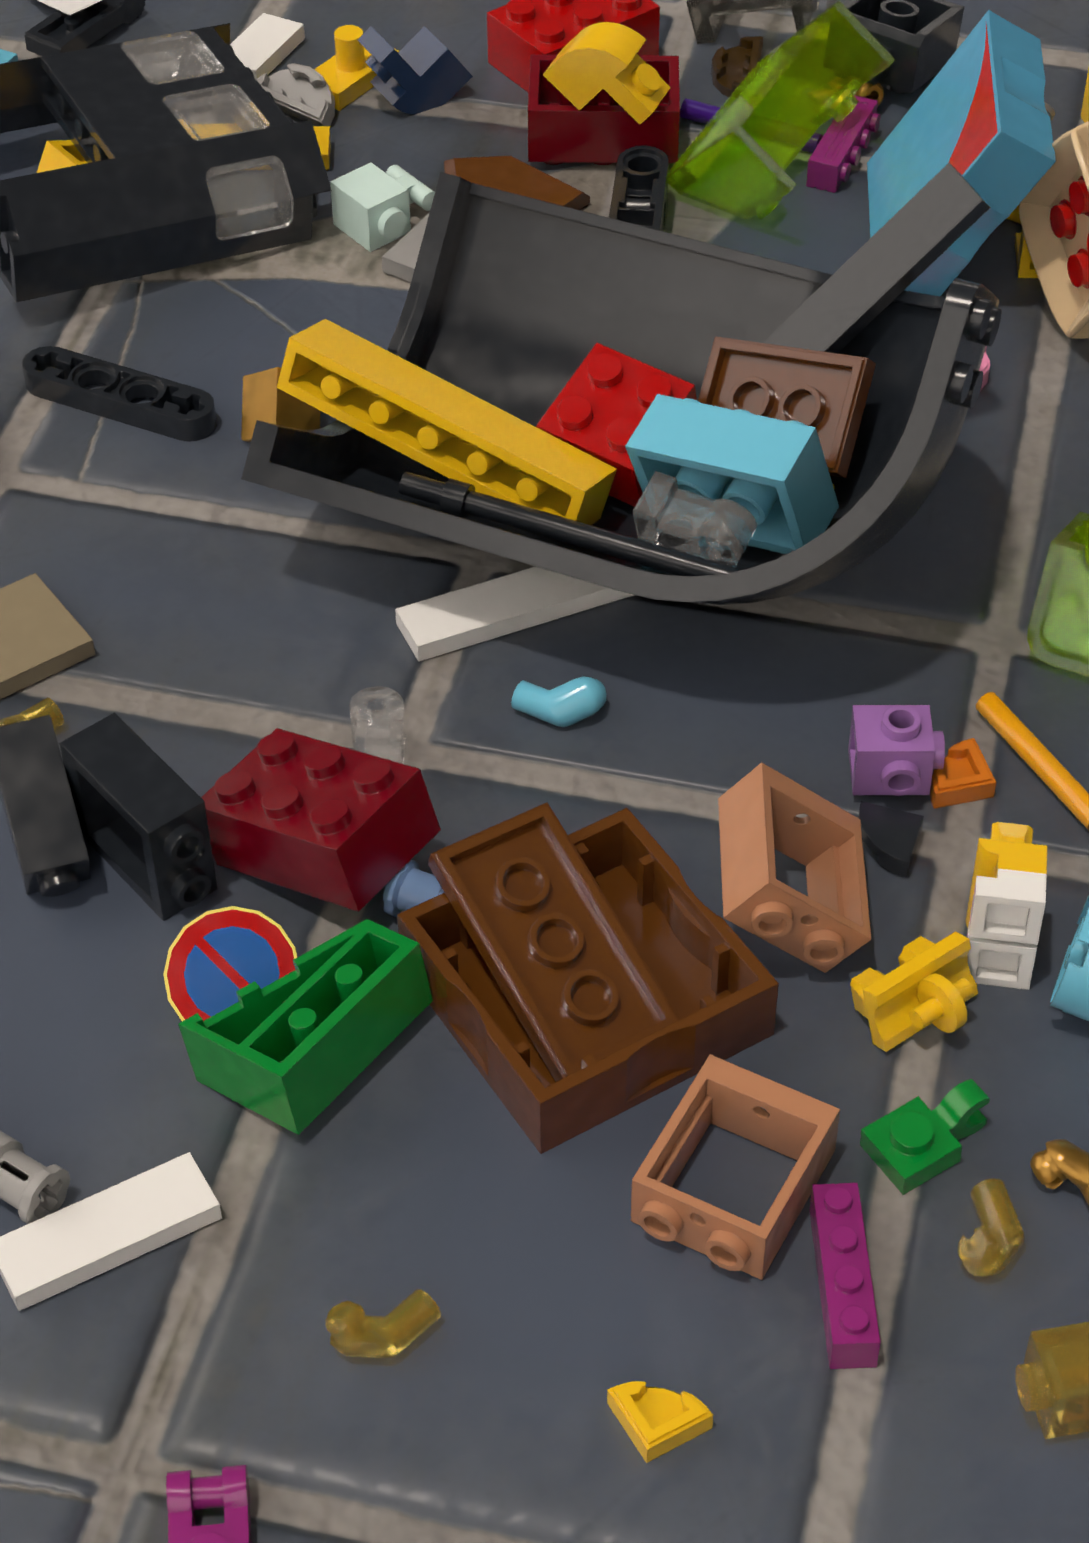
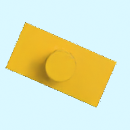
[314,25,399,111]

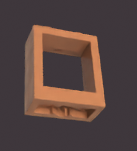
[718,763,871,973]
[631,1054,840,1280]

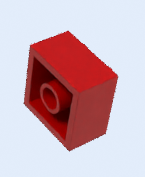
[536,343,697,510]

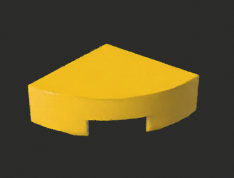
[607,1381,713,1463]

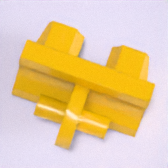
[850,931,978,1052]

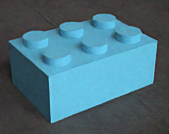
[625,394,839,554]

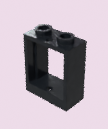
[60,712,218,921]

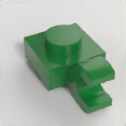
[860,1079,990,1195]

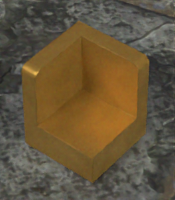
[241,367,321,442]

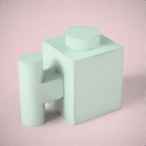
[330,162,435,252]

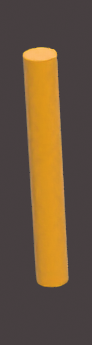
[976,692,1089,831]

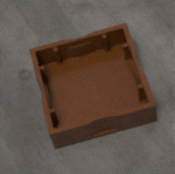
[397,808,779,1154]

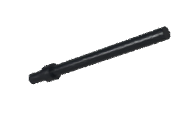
[399,472,739,576]

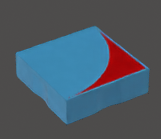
[867,10,1056,296]

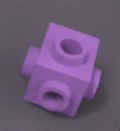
[848,705,945,796]

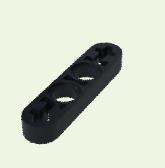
[22,346,217,442]

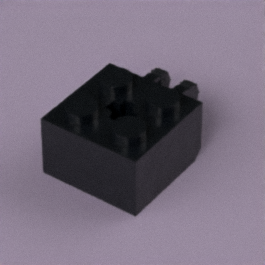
[826,0,964,94]

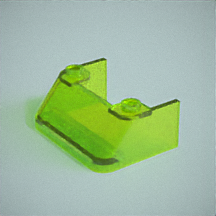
[668,0,895,220]

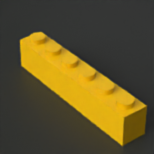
[277,319,617,525]

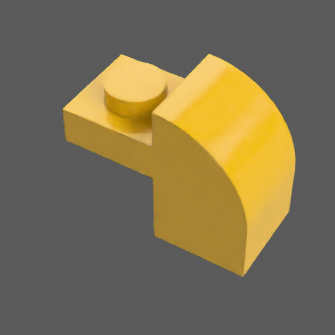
[543,22,670,124]

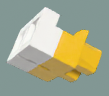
[966,822,1047,990]

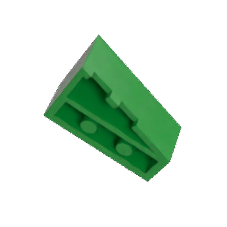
[178,919,433,1135]

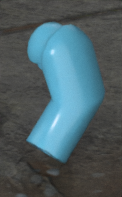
[511,676,607,727]

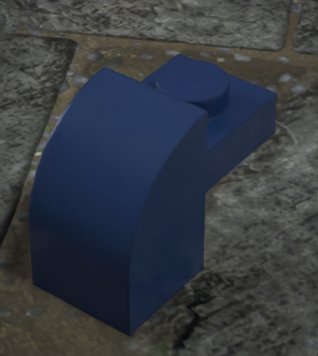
[358,26,473,114]

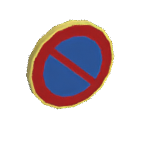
[163,906,298,1021]

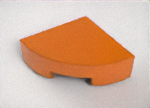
[930,738,996,809]

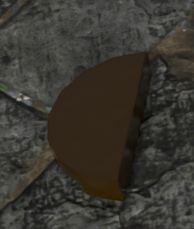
[711,36,764,104]

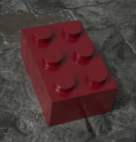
[528,55,680,165]
[201,728,441,912]

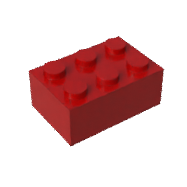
[487,0,660,92]

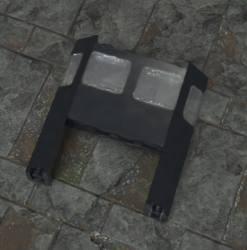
[0,23,332,303]

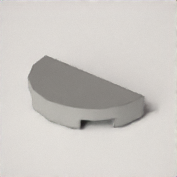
[257,63,335,126]

